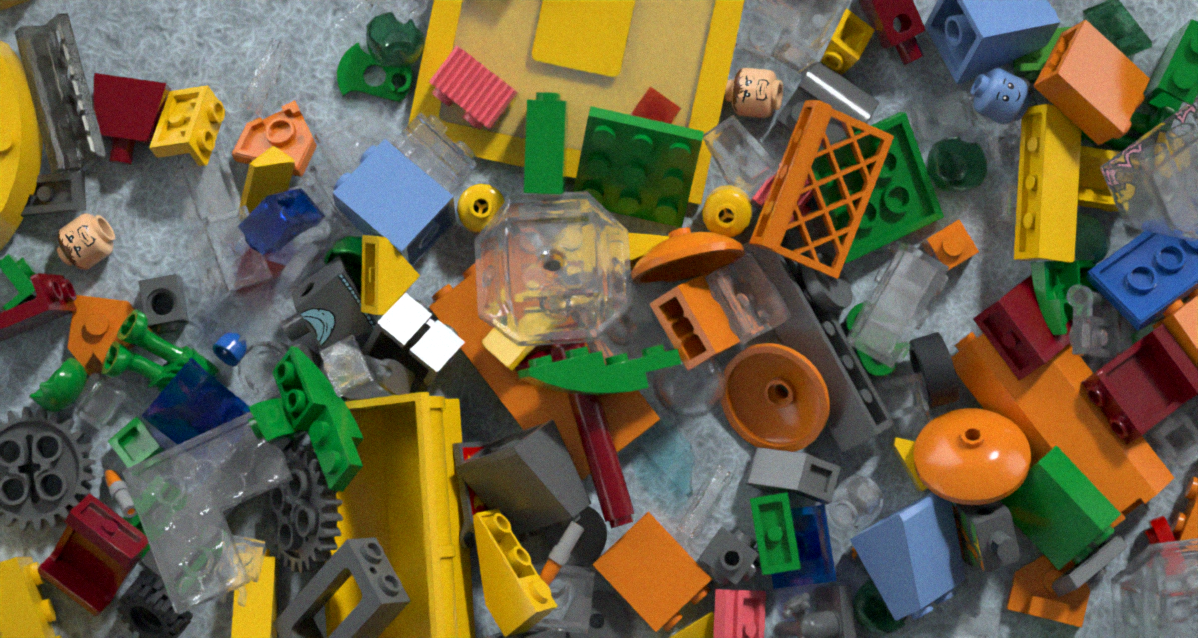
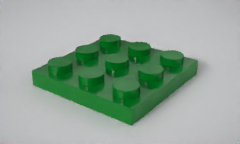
[571,106,704,228]
[811,112,944,264]

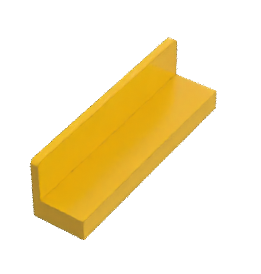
[1013,104,1082,263]

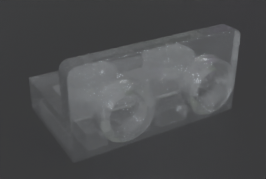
[168,143,241,233]

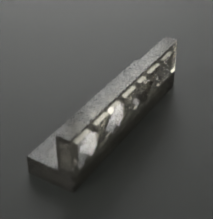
[14,13,107,174]

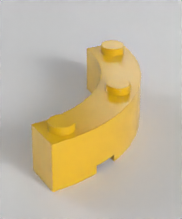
[0,41,43,251]

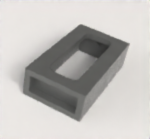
[273,537,411,638]

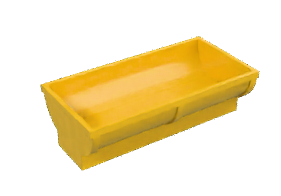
[325,392,476,638]

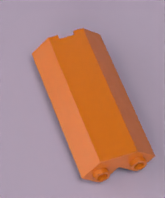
[951,331,1175,528]

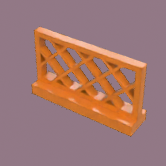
[749,100,894,279]

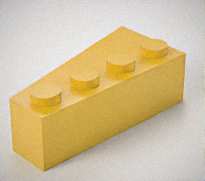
[0,556,62,638]

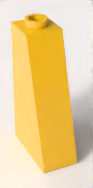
[231,548,279,638]

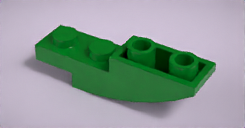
[518,344,681,395]
[272,346,364,492]

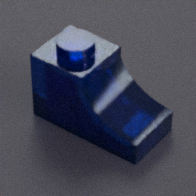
[238,188,326,256]

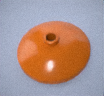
[631,227,745,286]
[720,343,830,452]
[913,408,1031,505]

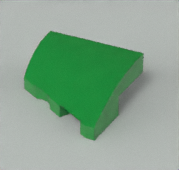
[1031,259,1098,335]

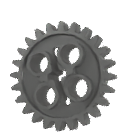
[0,407,96,531]
[265,446,343,573]

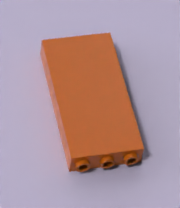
[429,237,660,481]

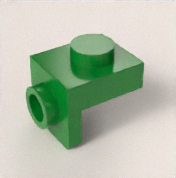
[0,254,37,311]

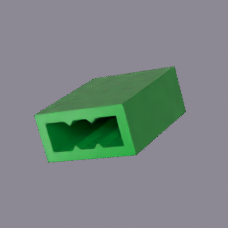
[524,92,569,195]
[1000,445,1121,570]

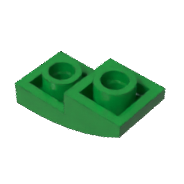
[248,398,304,445]

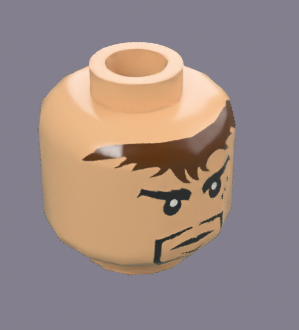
[725,68,783,118]
[57,213,115,270]

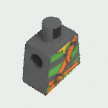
[951,500,1020,572]

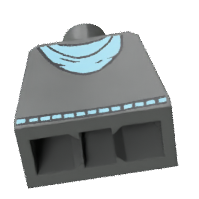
[281,255,378,348]

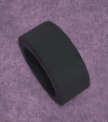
[908,332,960,409]

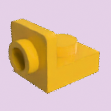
[811,7,875,75]

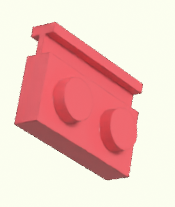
[713,589,766,638]

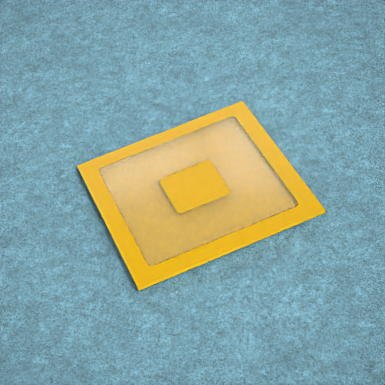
[405,0,745,205]

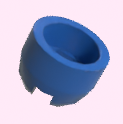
[212,332,247,366]

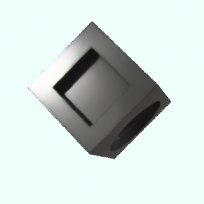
[138,274,189,334]

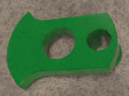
[337,42,412,103]

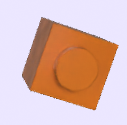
[921,219,979,275]

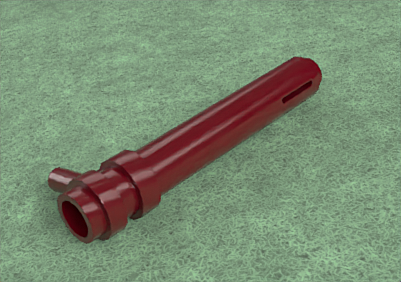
[515,320,635,528]

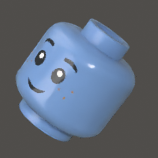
[971,68,1031,125]

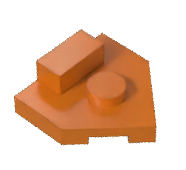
[231,100,317,177]
[68,295,153,379]
[1005,554,1091,628]

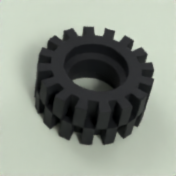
[117,574,193,638]

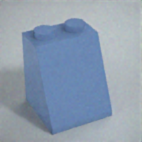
[924,0,1060,84]
[333,139,456,267]
[850,492,966,621]

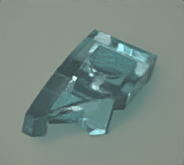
[636,417,695,499]

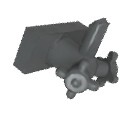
[774,585,856,638]

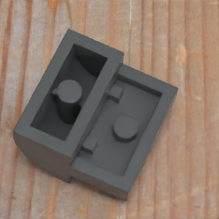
[776,60,880,149]

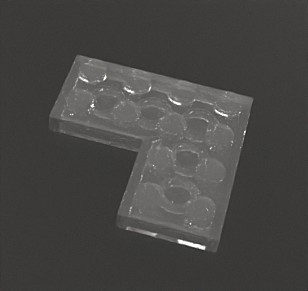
[122,412,293,614]

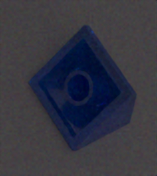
[771,504,837,589]

